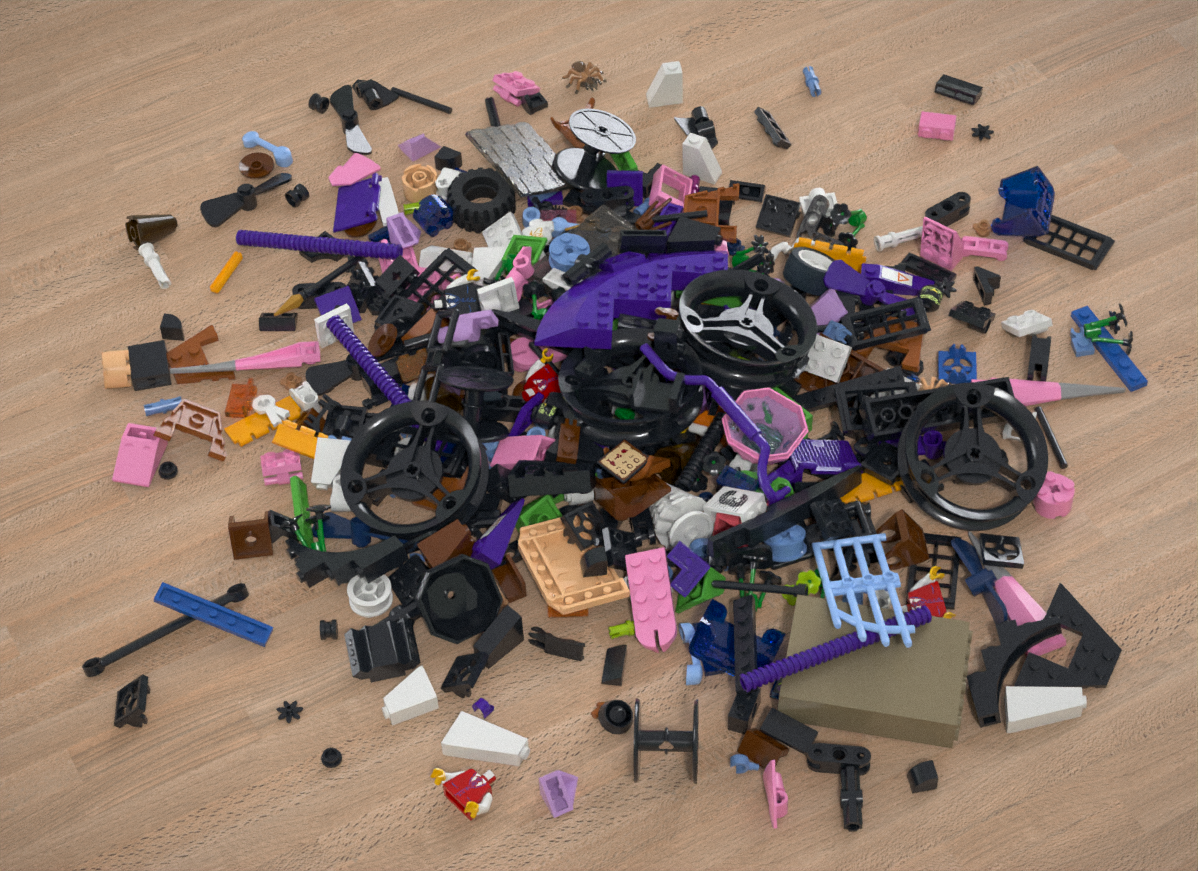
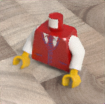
[522,348,561,403]
[901,566,956,619]
[430,768,496,821]

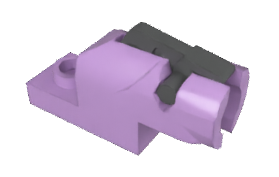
[438,310,499,347]

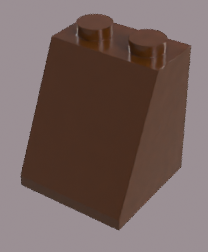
[417,519,475,569]

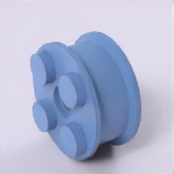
[549,233,590,272]
[764,525,807,562]

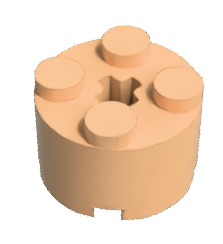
[402,164,437,203]
[102,350,131,389]

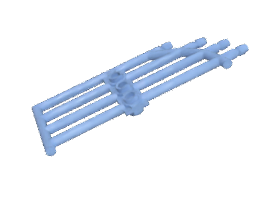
[812,533,915,648]

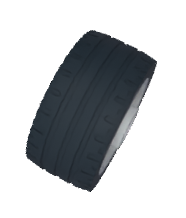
[783,247,835,296]

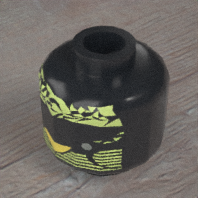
[917,284,943,313]
[531,402,561,430]

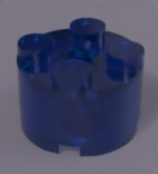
[413,194,454,237]

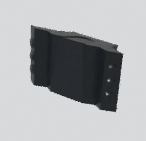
[344,618,421,683]

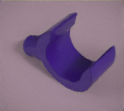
[472,698,494,719]

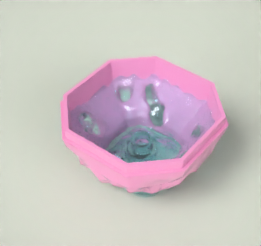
[722,388,809,465]

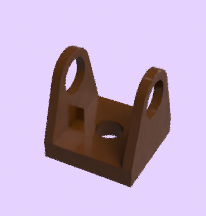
[876,509,930,570]
[228,511,273,560]

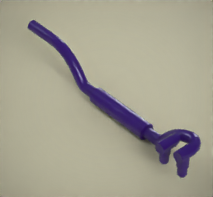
[640,343,791,506]

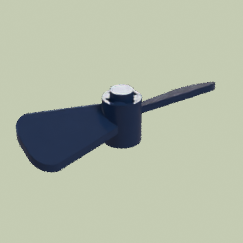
[312,512,408,548]
[951,538,1008,624]

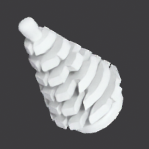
[649,483,713,550]

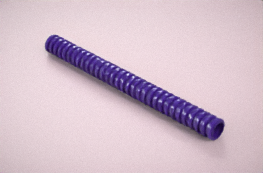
[236,230,403,260]
[326,315,448,452]
[740,605,932,692]

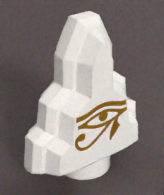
[522,219,554,262]

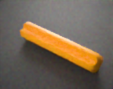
[210,251,243,294]

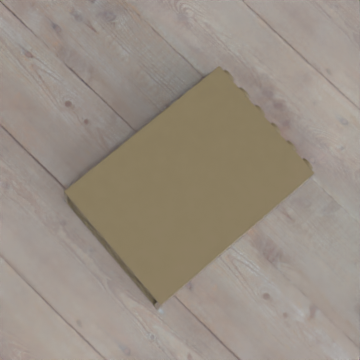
[778,594,973,748]

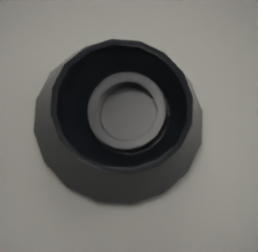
[598,700,633,734]

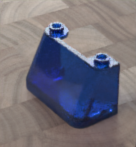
[991,166,1055,237]
[689,599,786,677]

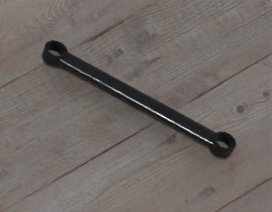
[82,583,249,677]

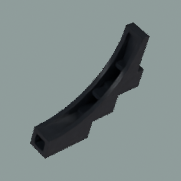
[285,535,409,588]
[967,616,1062,728]

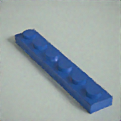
[1071,305,1148,392]
[154,582,273,647]

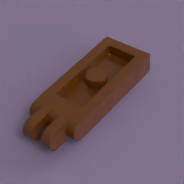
[556,418,580,464]

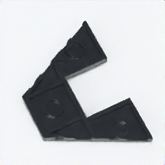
[1014,583,1122,689]

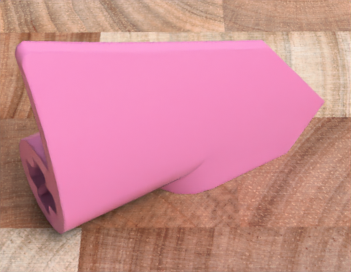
[328,153,381,186]
[505,246,534,301]
[763,760,788,829]

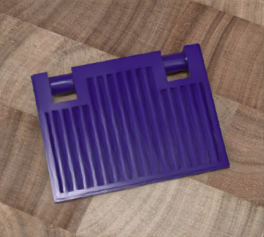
[333,173,382,233]
[782,439,863,474]

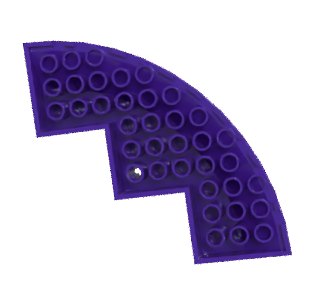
[534,250,728,349]

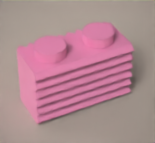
[918,112,956,141]

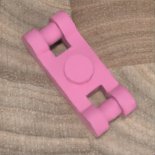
[961,236,1009,261]

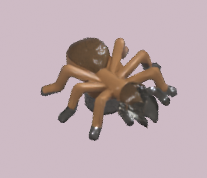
[562,61,607,94]

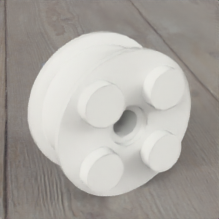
[347,574,393,618]

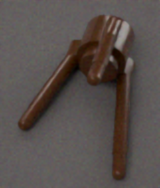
[635,197,672,230]

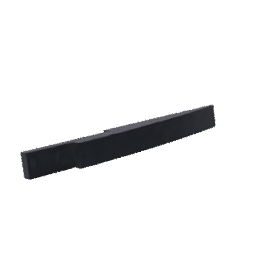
[492,309,666,383]
[708,465,862,559]

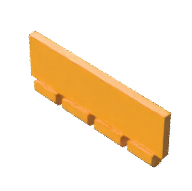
[794,237,866,274]
[224,396,301,447]
[272,419,328,459]
[840,473,904,504]

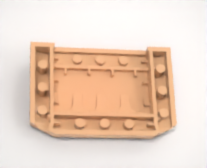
[518,513,630,615]

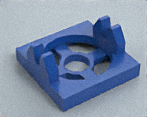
[938,344,977,384]

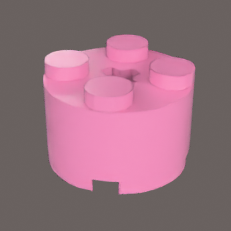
[1032,471,1075,519]

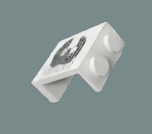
[703,486,767,524]

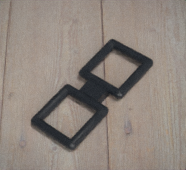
[412,309,460,403]
[762,501,873,570]

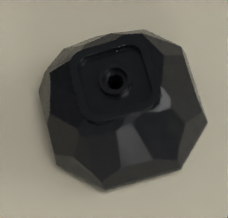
[414,554,503,644]

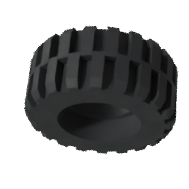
[447,167,516,234]

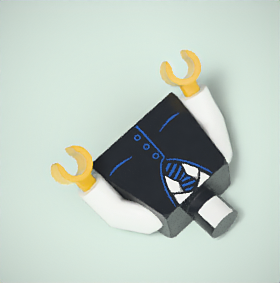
[433,269,480,320]

